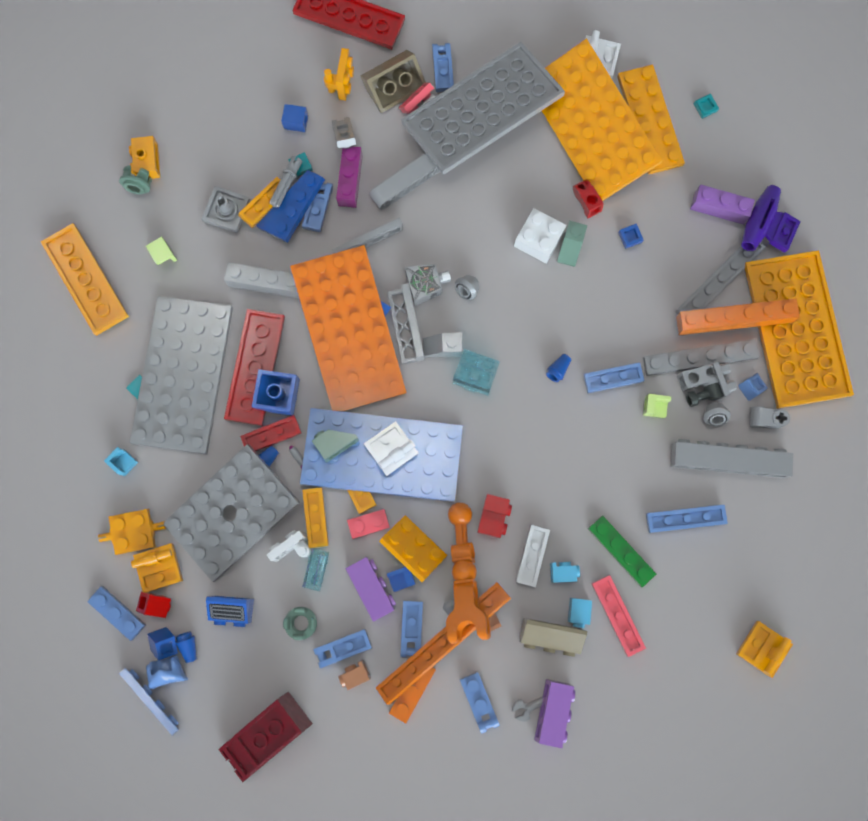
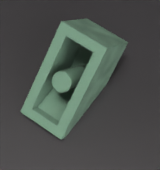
[557,220,588,267]
[312,430,359,463]

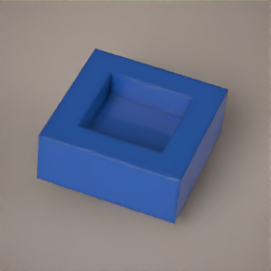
[618,223,644,249]

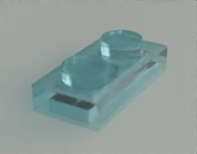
[302,548,329,591]

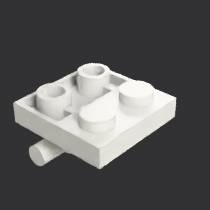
[585,30,621,79]
[364,422,418,476]
[267,530,311,562]

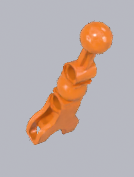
[446,502,491,644]

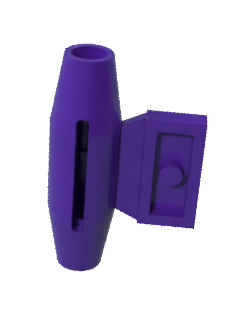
[741,185,801,253]

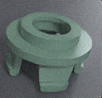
[119,165,152,194]
[283,607,317,640]

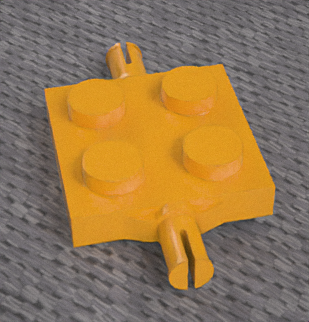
[98,509,166,555]

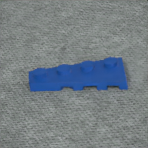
[256,170,325,243]

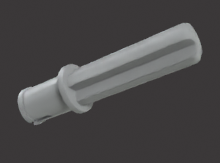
[270,156,302,208]

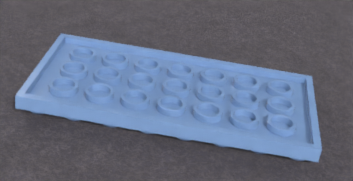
[300,408,463,502]

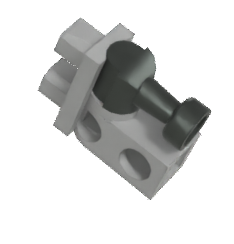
[677,362,737,407]

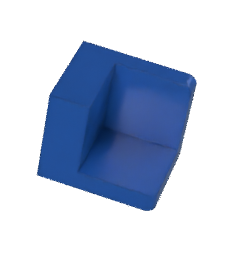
[281,104,309,132]
[387,567,416,592]
[147,627,178,661]

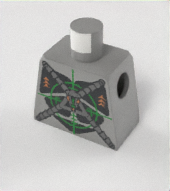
[405,264,451,306]

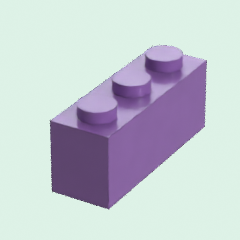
[690,184,755,225]
[345,557,396,622]
[534,679,575,748]

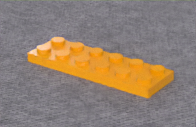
[617,64,685,175]
[41,223,129,336]

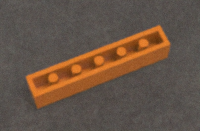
[676,298,800,335]

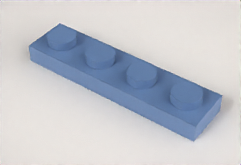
[646,504,728,533]
[119,668,179,736]

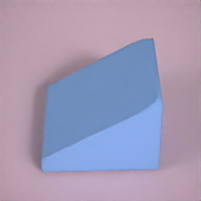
[738,373,768,401]

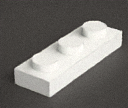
[516,525,550,588]

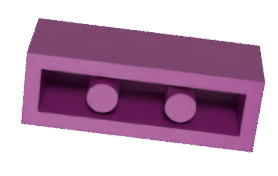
[336,146,363,208]

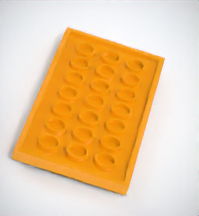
[542,38,662,201]
[745,250,854,409]

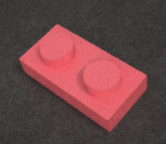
[398,82,434,114]
[347,509,390,539]

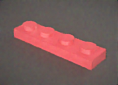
[591,575,646,657]

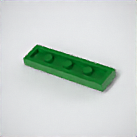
[588,515,657,587]

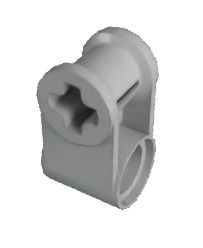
[750,407,790,429]

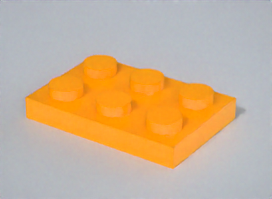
[379,515,448,582]

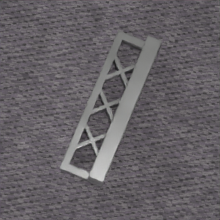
[387,283,424,364]

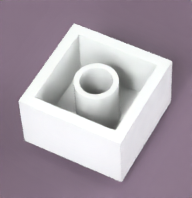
[514,208,567,264]

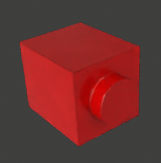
[136,591,171,618]

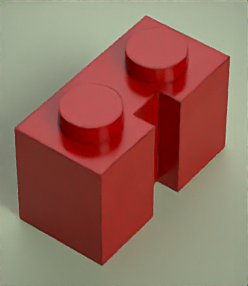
[477,494,512,539]

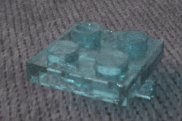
[452,349,500,396]

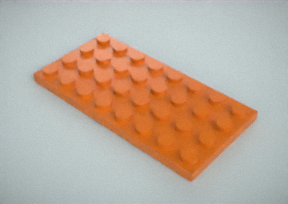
[290,245,407,411]

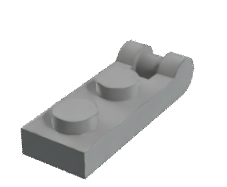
[332,117,356,148]

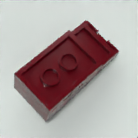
[218,691,313,783]

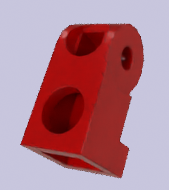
[573,179,604,219]

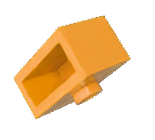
[129,136,161,179]

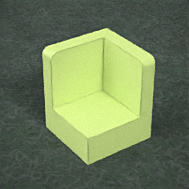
[146,237,177,265]
[643,394,671,418]

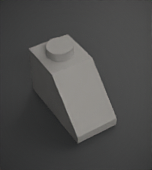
[423,333,462,357]

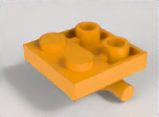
[324,48,354,101]
[131,543,183,592]
[736,621,793,678]

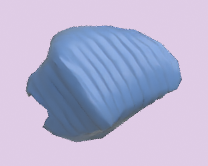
[146,655,188,690]

